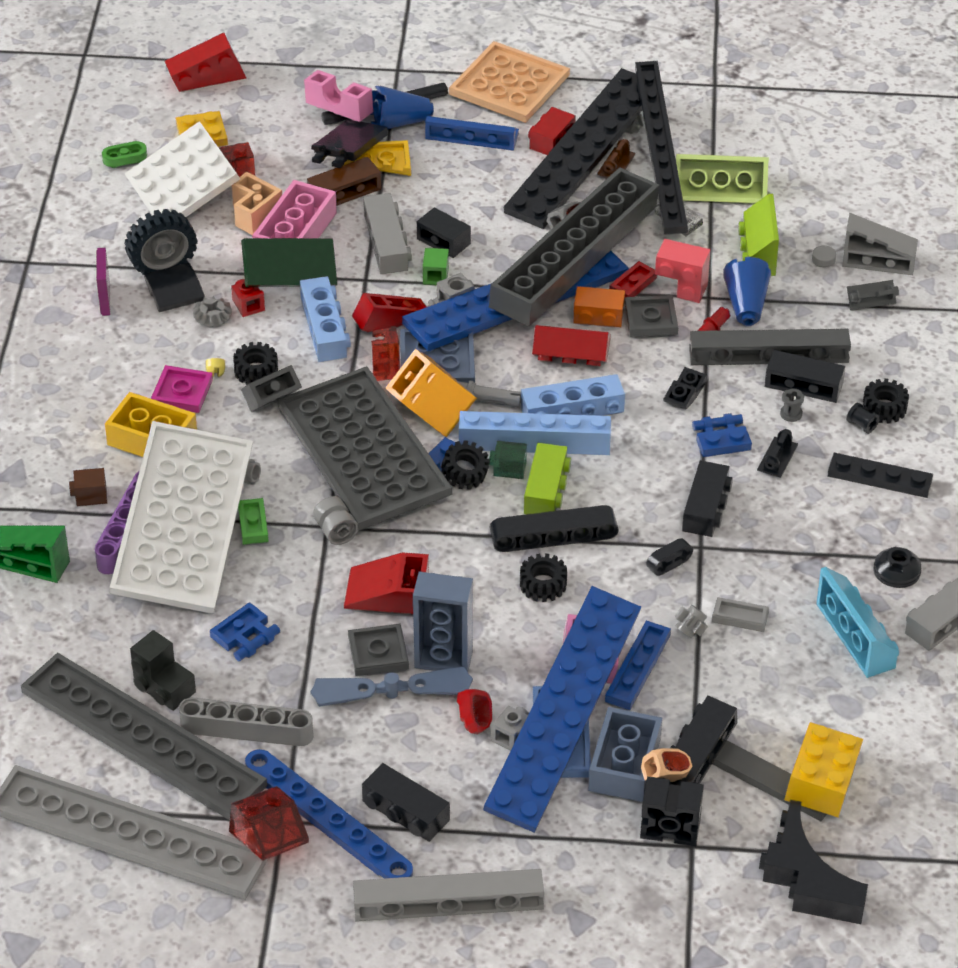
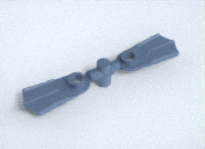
[310,666,473,707]

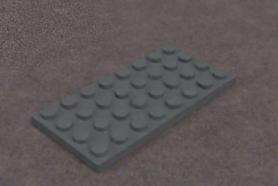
[277,366,453,531]

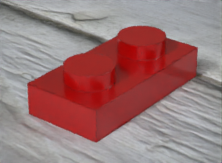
[609,261,657,297]

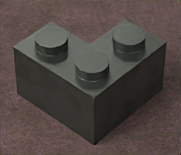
[130,630,196,711]

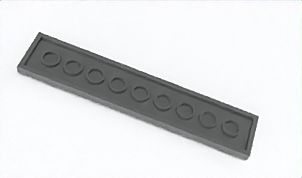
[21,652,267,822]

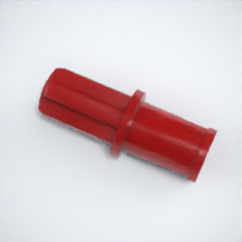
[697,307,731,331]

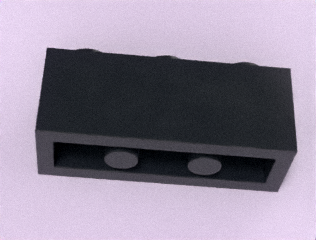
[765,350,846,403]
[682,460,733,537]
[362,763,450,842]

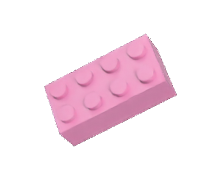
[252,180,337,238]

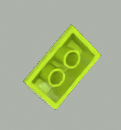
[738,194,779,276]

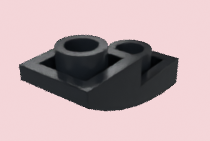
[663,367,707,409]

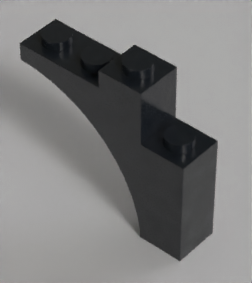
[759,800,868,924]

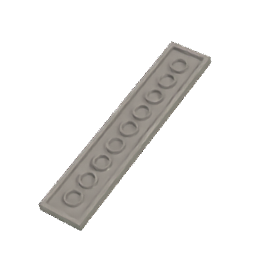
[0,765,270,900]

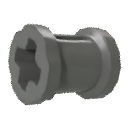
[780,389,804,422]

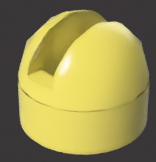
[205,358,225,377]

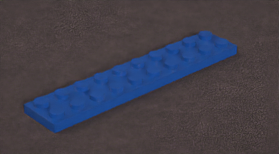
[402,250,629,351]
[483,586,641,833]

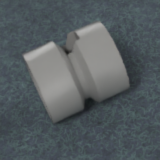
[313,496,358,545]

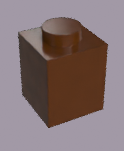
[69,468,108,506]

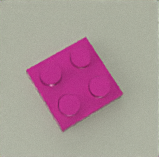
[151,365,213,413]

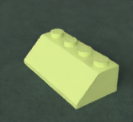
[675,154,769,203]

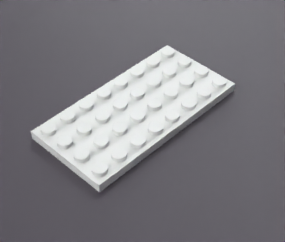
[109,421,253,614]

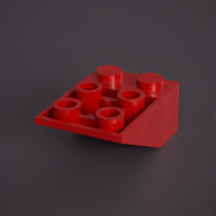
[344,552,429,614]

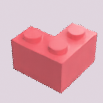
[655,239,710,303]

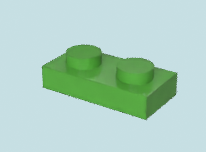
[238,498,269,545]

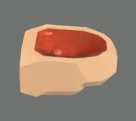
[641,748,692,782]

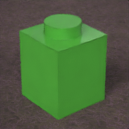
[423,248,449,285]

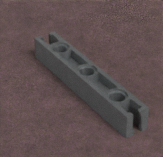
[689,328,851,365]

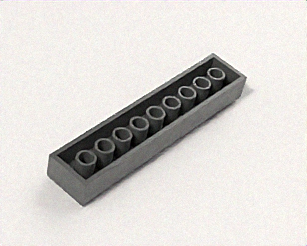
[489,167,659,326]

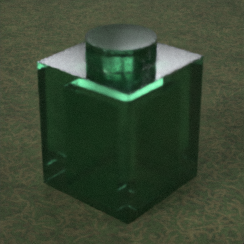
[489,441,527,479]

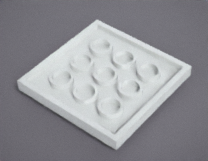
[125,121,240,217]

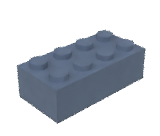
[413,572,473,672]

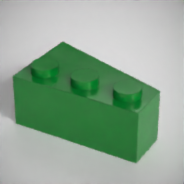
[0,525,70,583]

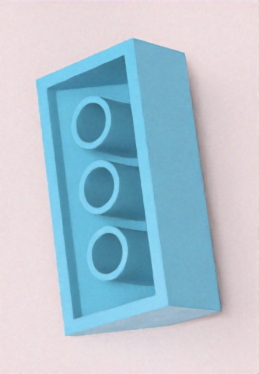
[816,567,899,678]

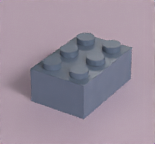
[588,707,662,802]

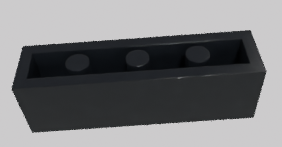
[664,695,738,786]

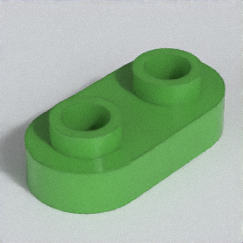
[102,141,147,168]

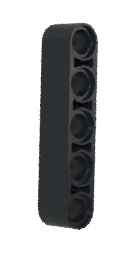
[489,505,619,552]

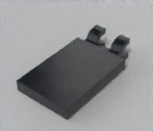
[311,119,388,168]

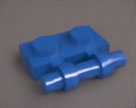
[692,413,752,457]
[210,602,280,661]

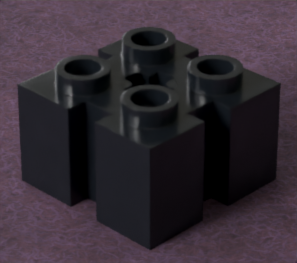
[640,776,704,847]

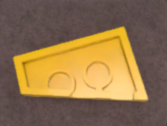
[344,140,411,176]

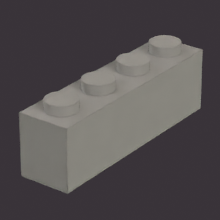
[363,193,412,274]
[905,578,958,651]

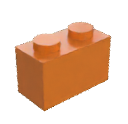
[573,286,625,328]

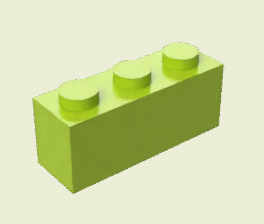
[524,443,571,514]

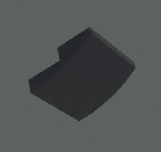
[144,263,205,312]

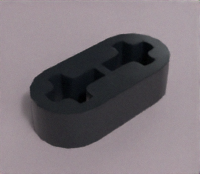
[646,538,693,576]

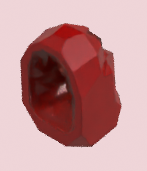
[457,689,492,735]

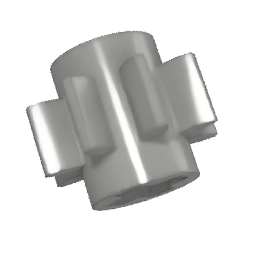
[675,604,708,638]

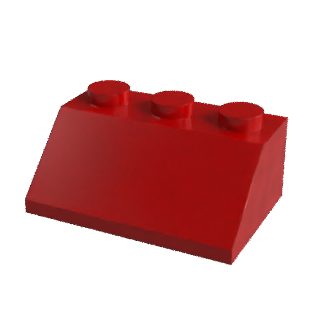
[532,325,611,366]

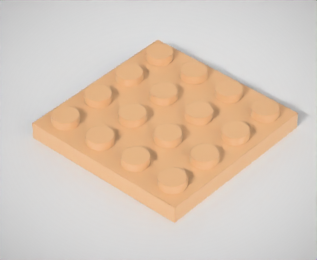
[449,41,570,123]

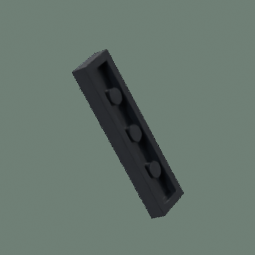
[827,452,933,498]

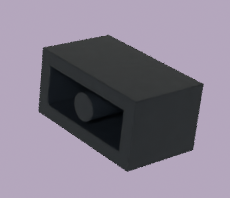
[416,207,471,258]

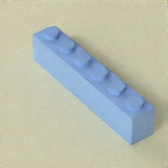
[459,411,611,455]

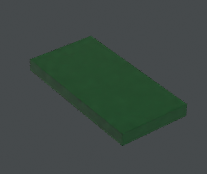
[241,238,338,287]

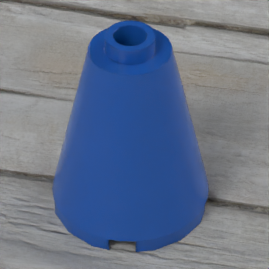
[370,86,434,129]
[723,257,771,326]

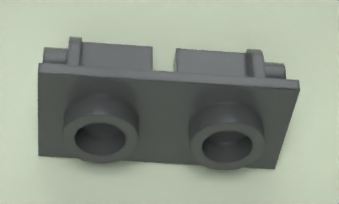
[847,280,899,310]

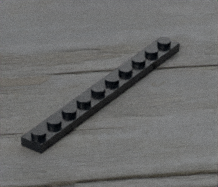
[635,61,688,235]

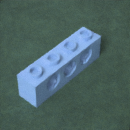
[300,276,351,362]
[521,374,625,416]

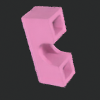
[304,70,373,122]

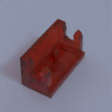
[371,326,400,381]

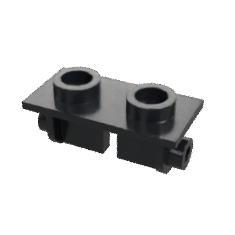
[757,429,798,478]

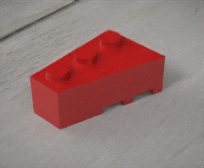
[165,32,246,92]

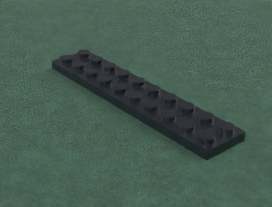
[504,68,642,229]

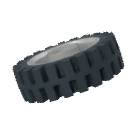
[124,209,198,275]

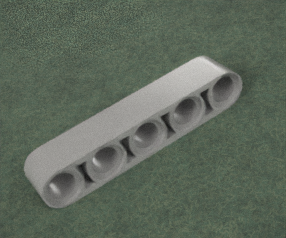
[179,698,314,746]

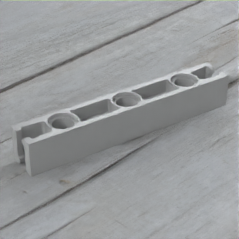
[353,869,544,922]

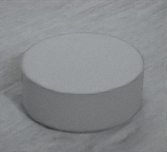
[812,245,836,267]

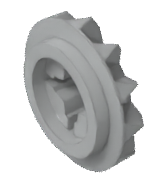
[193,296,232,326]

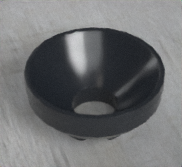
[873,547,921,588]

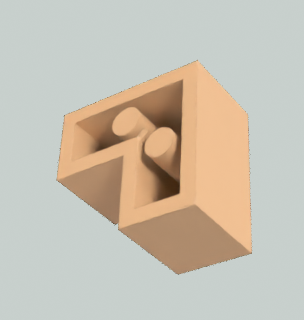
[232,172,282,235]

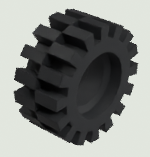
[233,342,278,385]
[862,378,909,424]
[441,441,490,490]
[520,553,567,602]

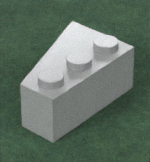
[842,212,918,276]

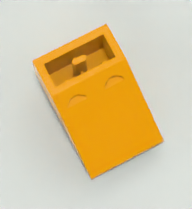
[386,349,477,437]

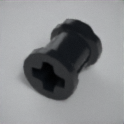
[846,403,880,434]

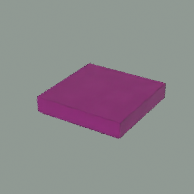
[96,247,110,316]

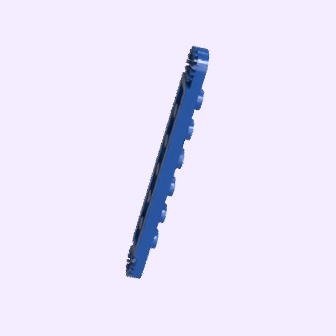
[245,749,413,879]

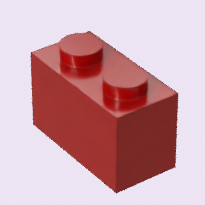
[528,107,576,155]

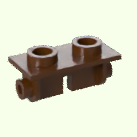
[597,139,636,178]

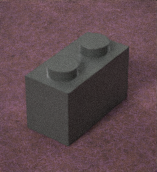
[241,365,302,412]

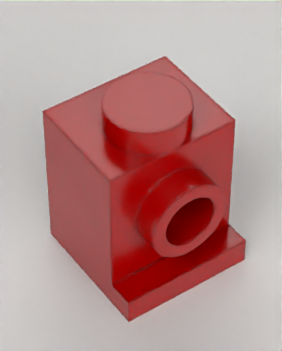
[231,279,265,317]

